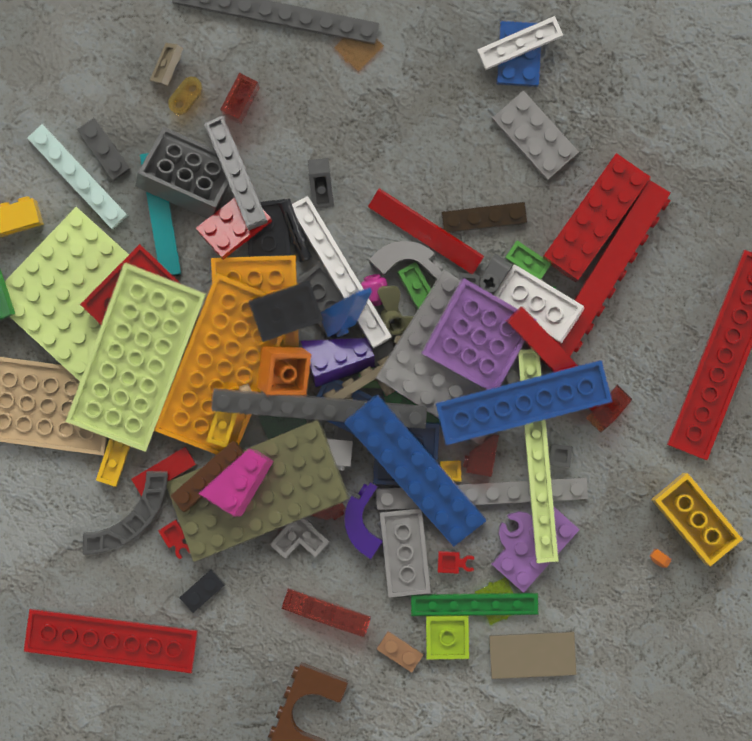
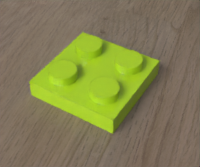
[426,616,469,659]

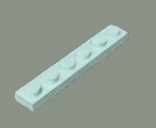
[27,124,128,229]

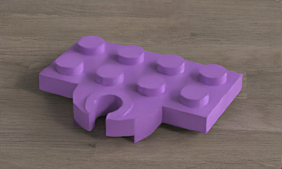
[491,506,580,593]

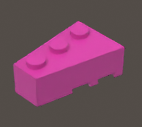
[199,449,274,516]

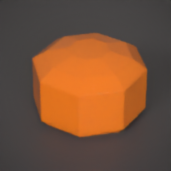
[650,549,671,568]

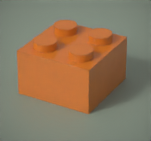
[257,347,311,395]

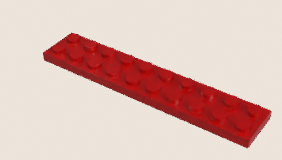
[666,250,752,461]

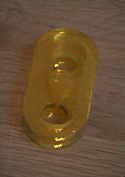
[168,76,203,115]

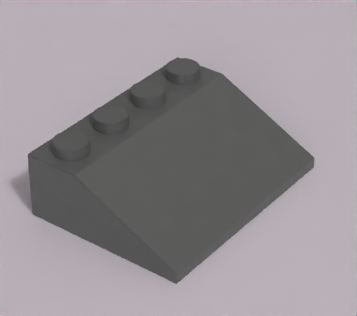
[135,127,229,219]

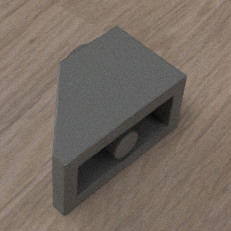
[308,158,334,208]

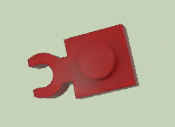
[158,519,190,559]
[437,551,474,574]

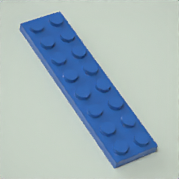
[435,360,612,445]
[345,394,486,547]

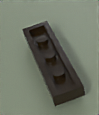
[442,202,527,233]

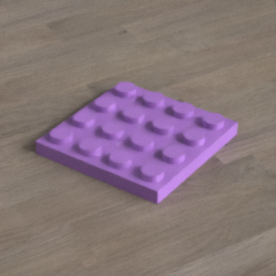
[421,278,537,390]

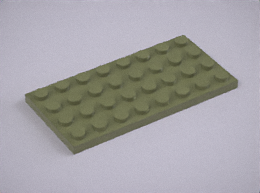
[167,420,350,562]

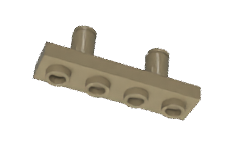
[323,355,395,400]

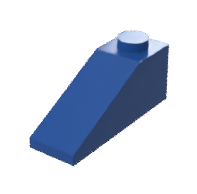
[321,287,372,337]

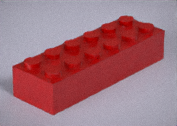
[542,153,651,283]

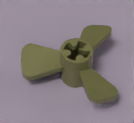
[362,286,414,346]

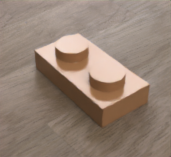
[377,631,424,672]

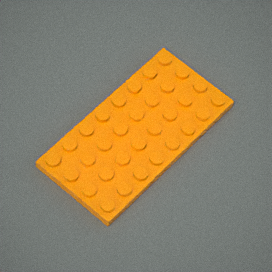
[154,273,284,455]

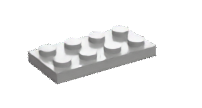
[492,90,579,181]
[380,508,431,597]

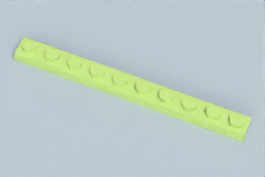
[517,349,558,563]

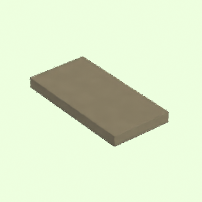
[489,632,576,679]

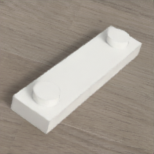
[477,16,563,70]

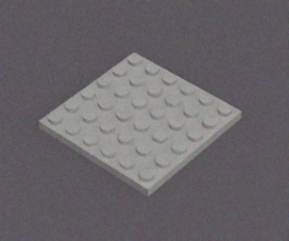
[375,270,531,445]

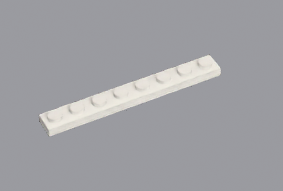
[292,196,392,349]

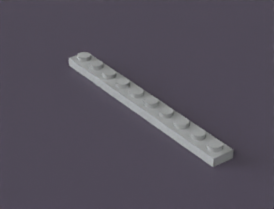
[376,478,588,510]

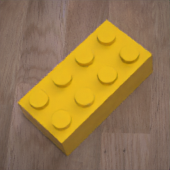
[651,473,743,567]

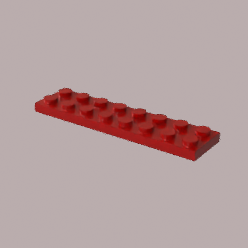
[23,608,198,673]

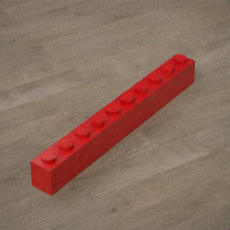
[540,180,671,365]

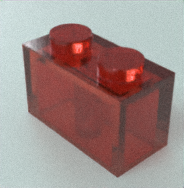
[220,73,260,124]

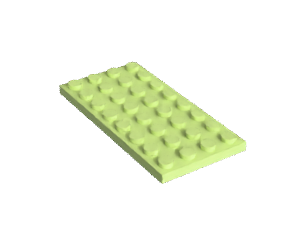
[65,263,206,452]

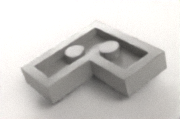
[270,518,330,559]

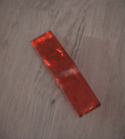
[281,588,371,637]

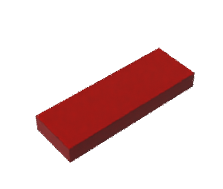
[131,447,197,496]

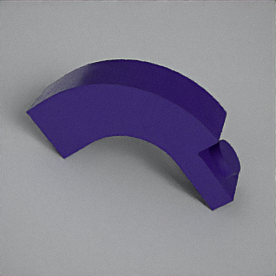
[345,482,383,559]

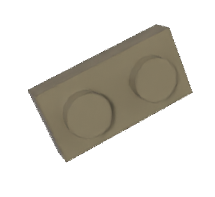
[150,43,183,86]

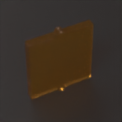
[334,38,384,72]

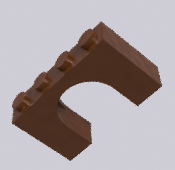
[268,662,348,741]

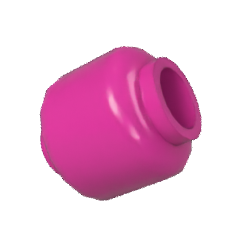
[361,274,388,306]

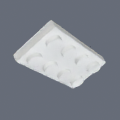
[494,264,585,343]

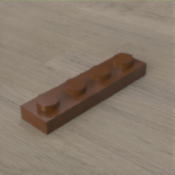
[171,441,245,512]

